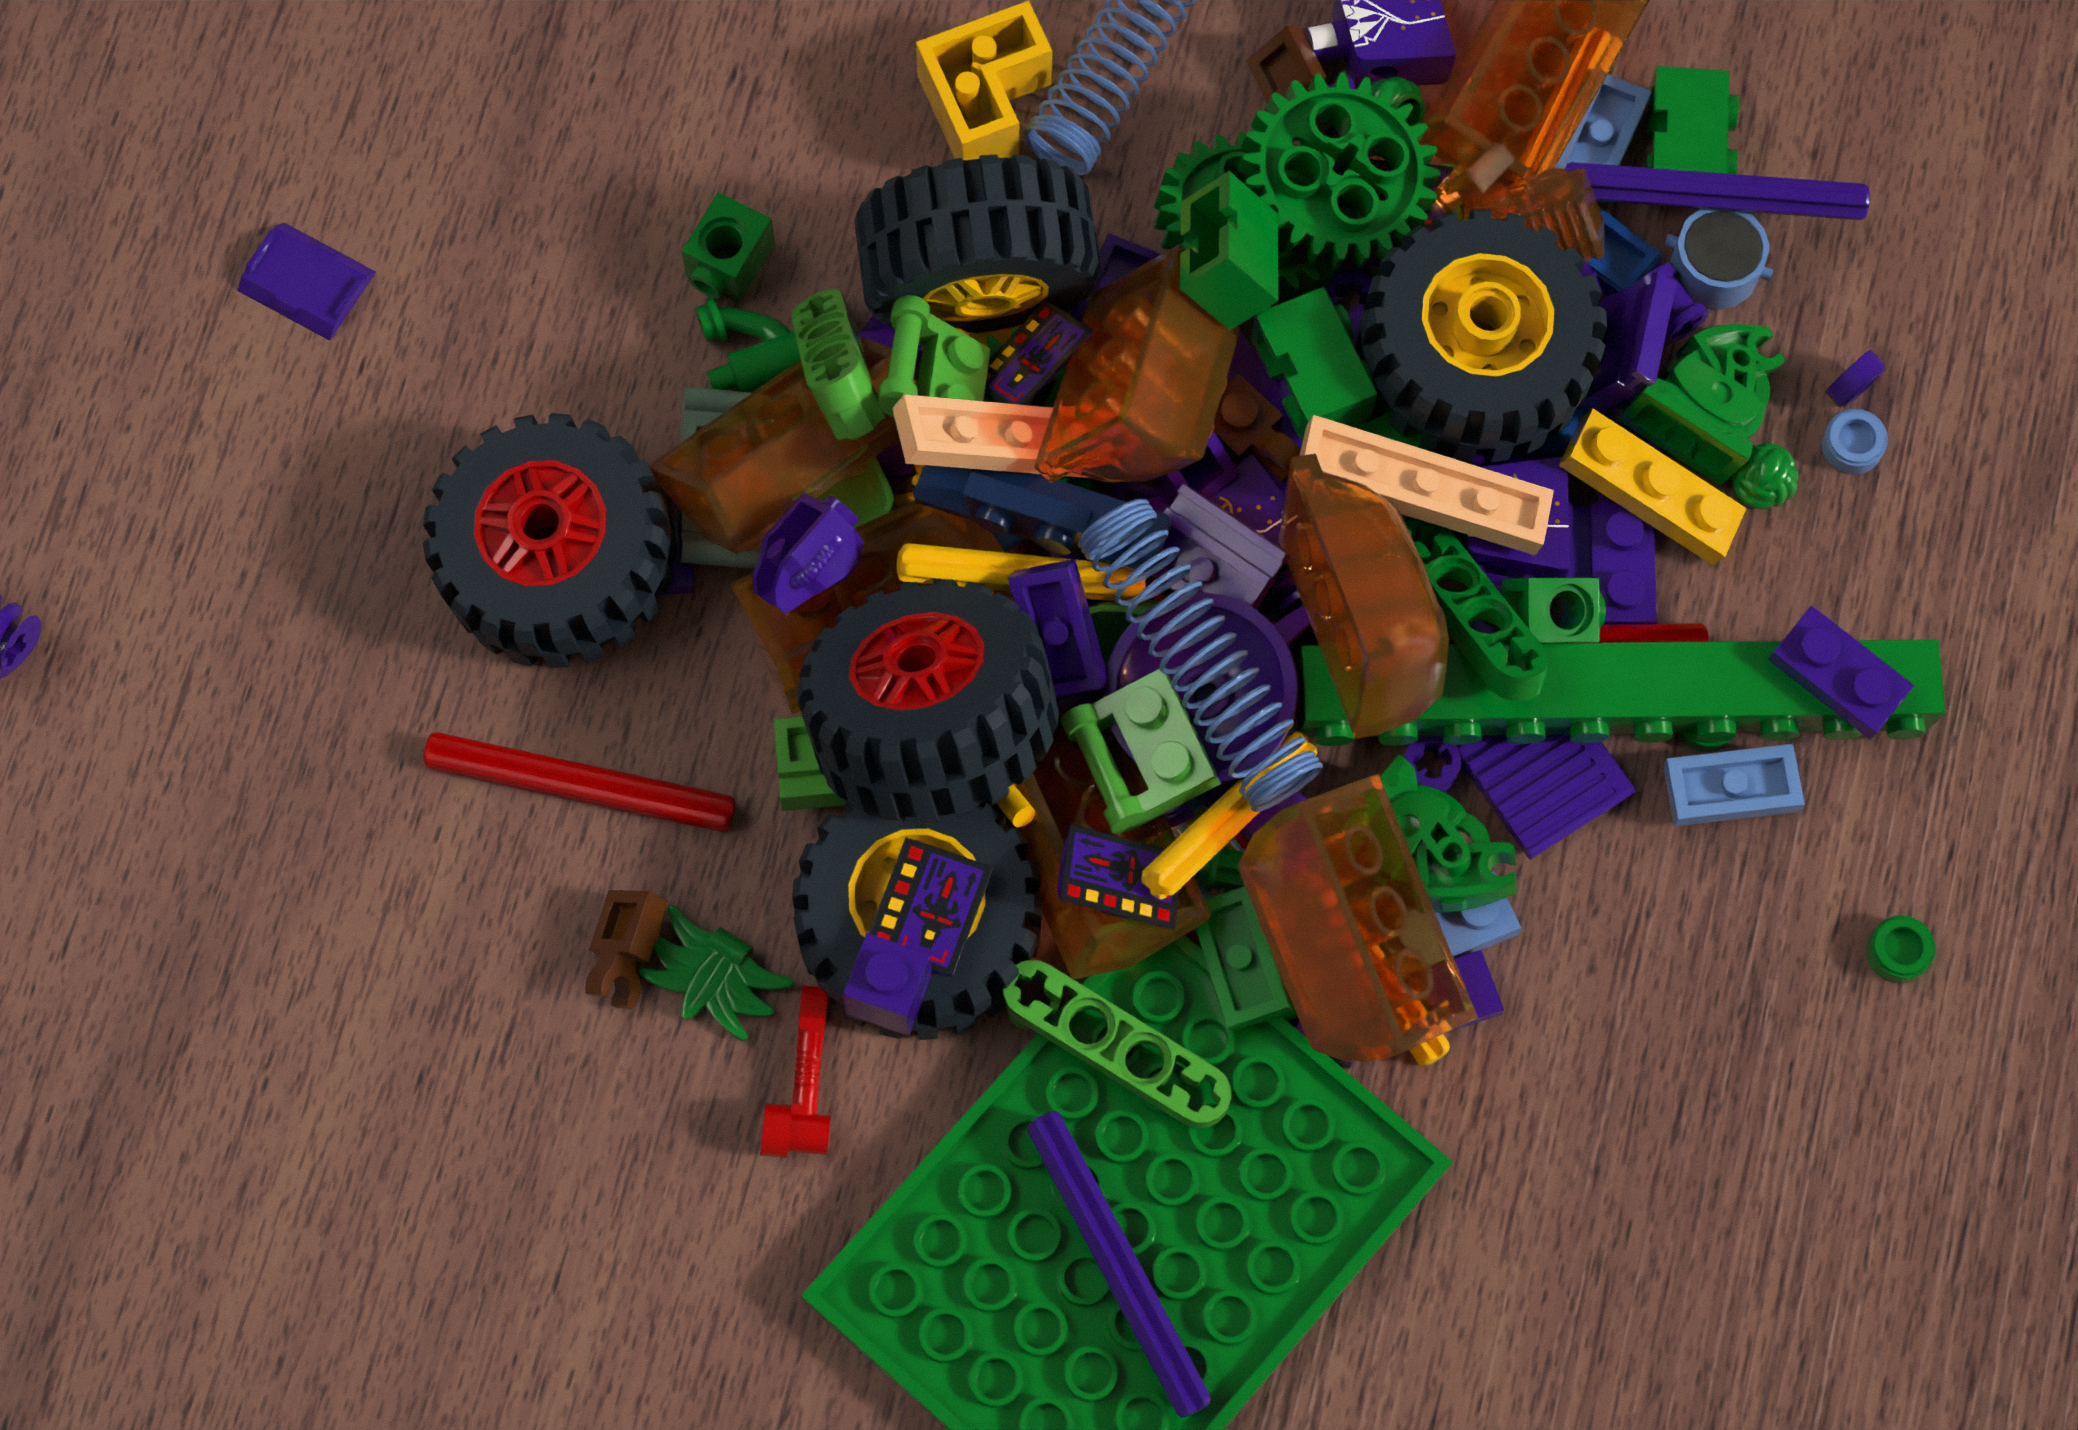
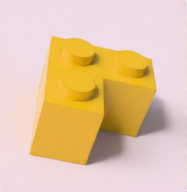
[916,0,1052,161]

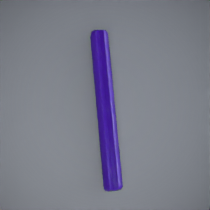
[1562,162,1870,220]
[1028,1111,1210,1418]

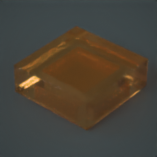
[1434,142,1515,213]

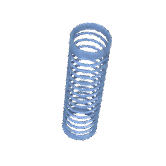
[1023,0,1195,175]
[1078,499,1323,812]

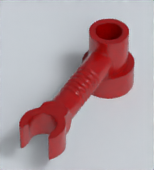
[760,985,830,1158]

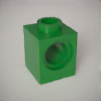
[681,192,775,303]
[1502,578,1606,643]

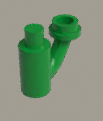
[695,297,804,392]

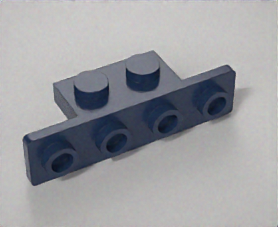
[913,465,1171,574]

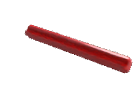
[423,732,736,832]

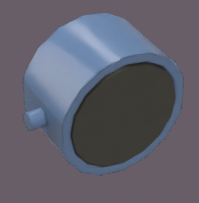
[1664,209,1774,310]

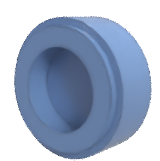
[1822,409,1888,474]

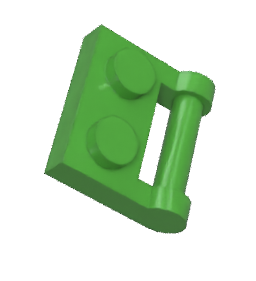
[877,295,991,418]
[1060,668,1221,834]

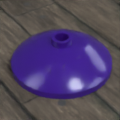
[1104,593,1298,786]

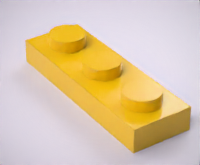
[1559,408,1747,565]

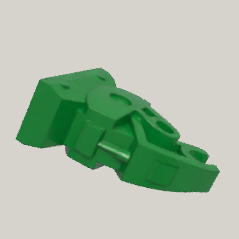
[1617,324,1785,486]
[1320,755,1517,912]

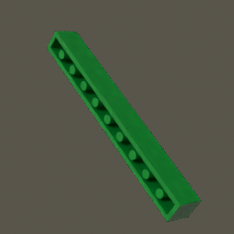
[1295,639,1946,746]

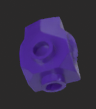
[752,492,864,614]

